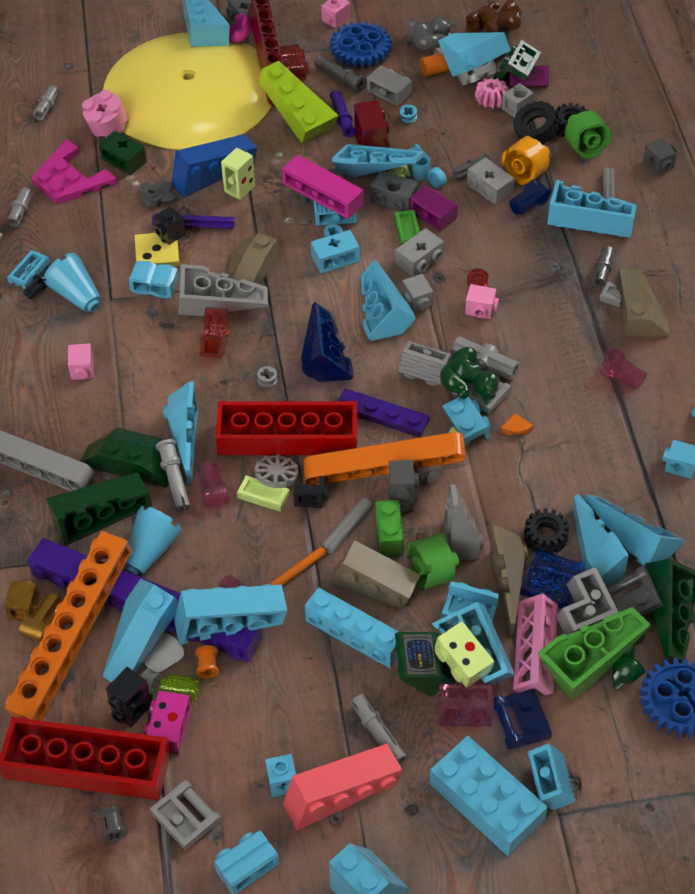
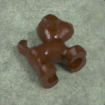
[466,0,522,33]

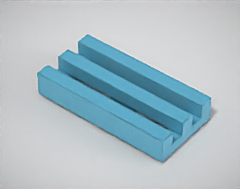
[7,250,50,289]

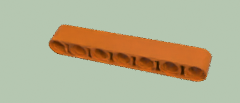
[303,432,466,486]

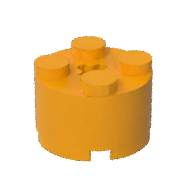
[501,136,550,185]

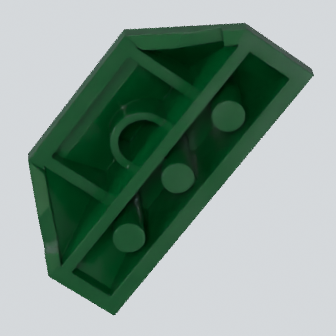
[80,427,169,488]

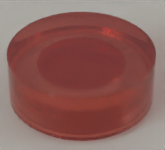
[467,268,489,287]

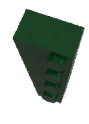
[46,472,152,546]

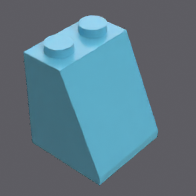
[329,843,409,894]

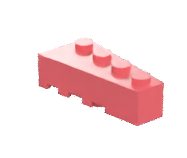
[283,744,402,831]

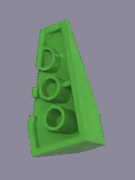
[538,607,651,701]

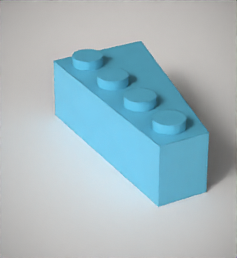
[174,584,288,645]

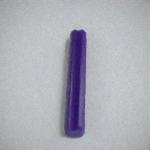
[152,214,235,229]

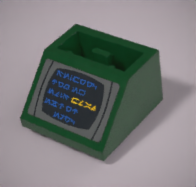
[395,632,456,697]

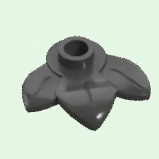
[139,181,178,207]

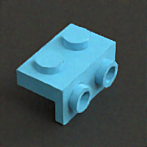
[443,396,492,444]
[441,581,499,623]

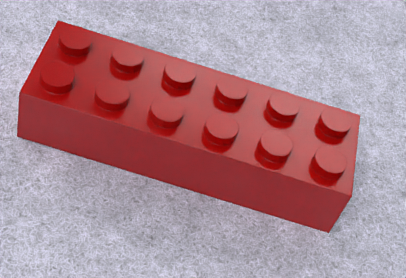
[215,401,358,455]
[0,717,171,801]

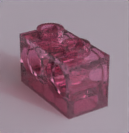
[437,684,494,727]

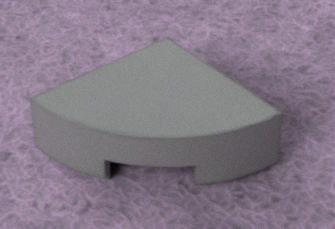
[599,281,622,307]

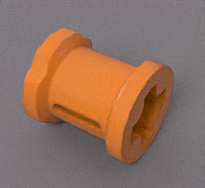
[195,645,219,679]

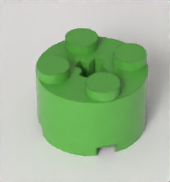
[565,111,612,159]
[407,533,459,590]

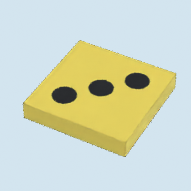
[135,233,180,267]

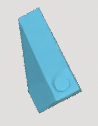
[438,32,511,77]
[332,144,424,178]
[163,382,198,484]
[583,494,685,565]

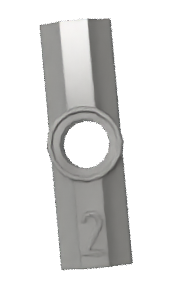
[451,337,520,380]

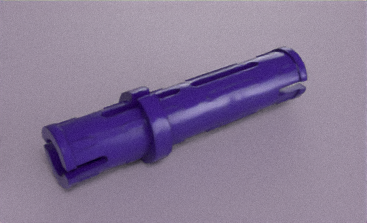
[329,90,355,137]

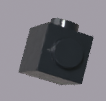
[153,206,186,245]

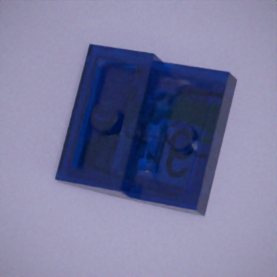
[520,549,584,609]

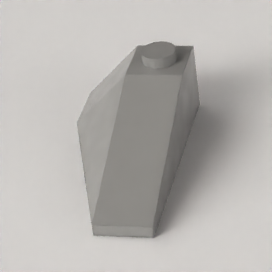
[178,264,268,316]
[444,485,484,560]

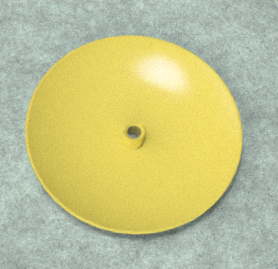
[103,32,272,150]

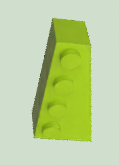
[258,61,339,144]

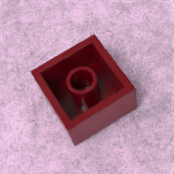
[354,100,390,148]

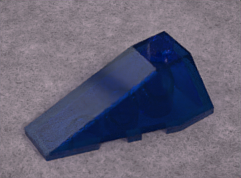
[301,302,354,382]

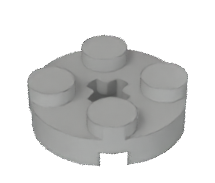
[458,60,498,86]

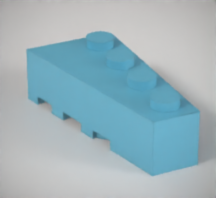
[183,0,230,47]
[547,180,637,238]

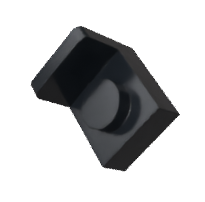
[293,476,329,509]

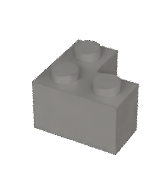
[556,567,618,635]

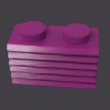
[410,185,458,231]

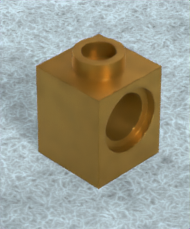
[4,581,40,621]

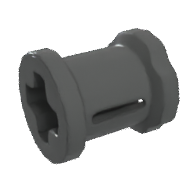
[98,805,128,842]

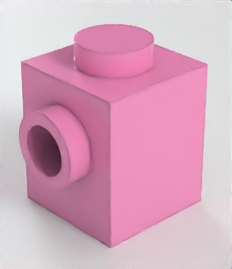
[321,0,351,29]
[465,284,499,319]

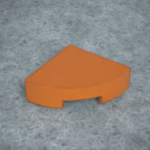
[501,413,534,436]

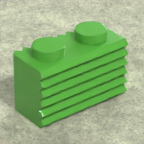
[375,500,404,557]

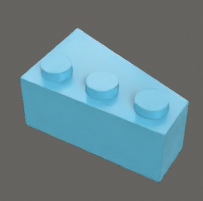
[432,602,515,686]

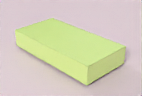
[236,475,290,512]

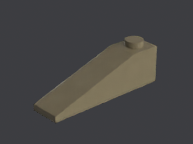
[227,233,279,314]
[619,269,670,337]
[490,525,528,637]

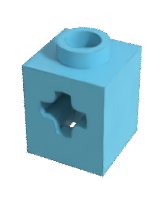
[662,440,695,479]
[265,754,296,797]

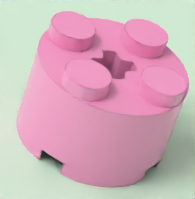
[82,90,128,138]

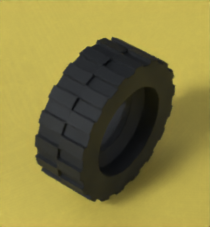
[513,101,560,145]

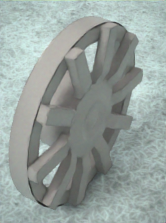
[254,454,299,488]

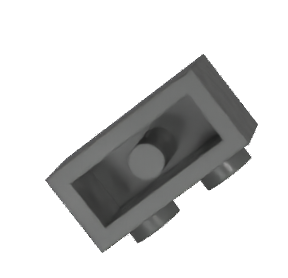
[388,460,419,513]

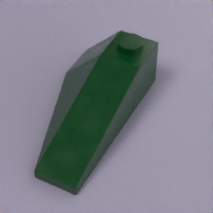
[645,558,695,662]

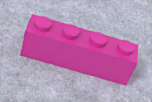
[282,155,364,219]

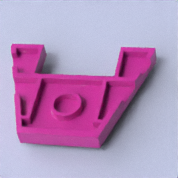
[31,139,117,204]

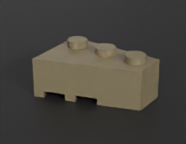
[329,540,420,608]

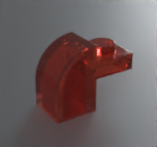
[200,307,229,358]

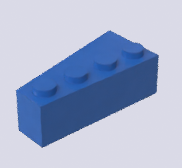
[171,134,258,198]

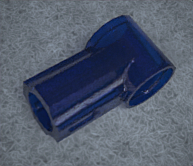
[509,179,551,216]

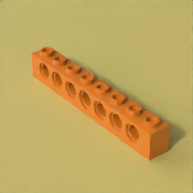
[5,531,133,721]

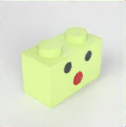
[221,148,255,200]
[435,621,494,688]

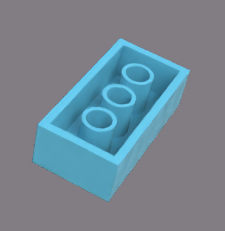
[429,736,548,856]

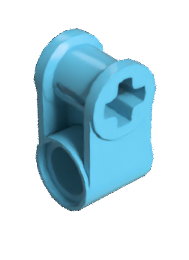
[408,144,430,181]

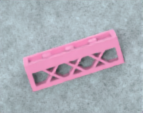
[513,593,558,696]

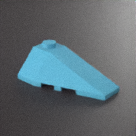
[361,260,416,341]
[572,494,629,587]
[103,579,179,682]

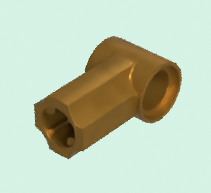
[19,593,63,643]

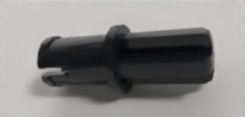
[23,264,50,299]

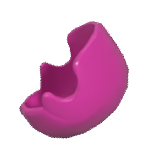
[229,13,252,43]

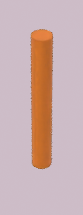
[269,546,326,586]

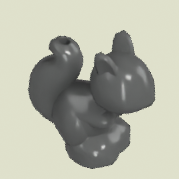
[407,15,456,52]

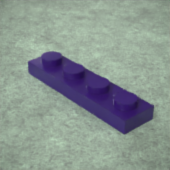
[338,388,429,438]

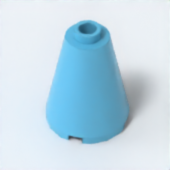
[44,253,101,312]
[124,506,182,575]

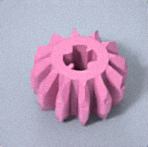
[475,77,508,110]

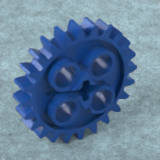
[330,21,392,68]
[639,657,695,739]

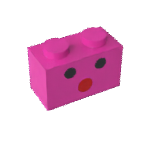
[143,691,192,754]

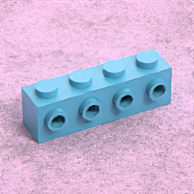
[305,587,399,668]

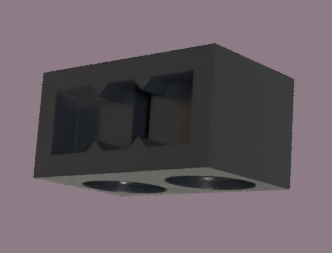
[106,667,152,728]

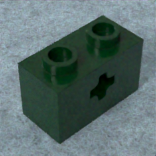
[98,131,147,175]

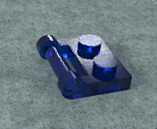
[490,689,552,749]

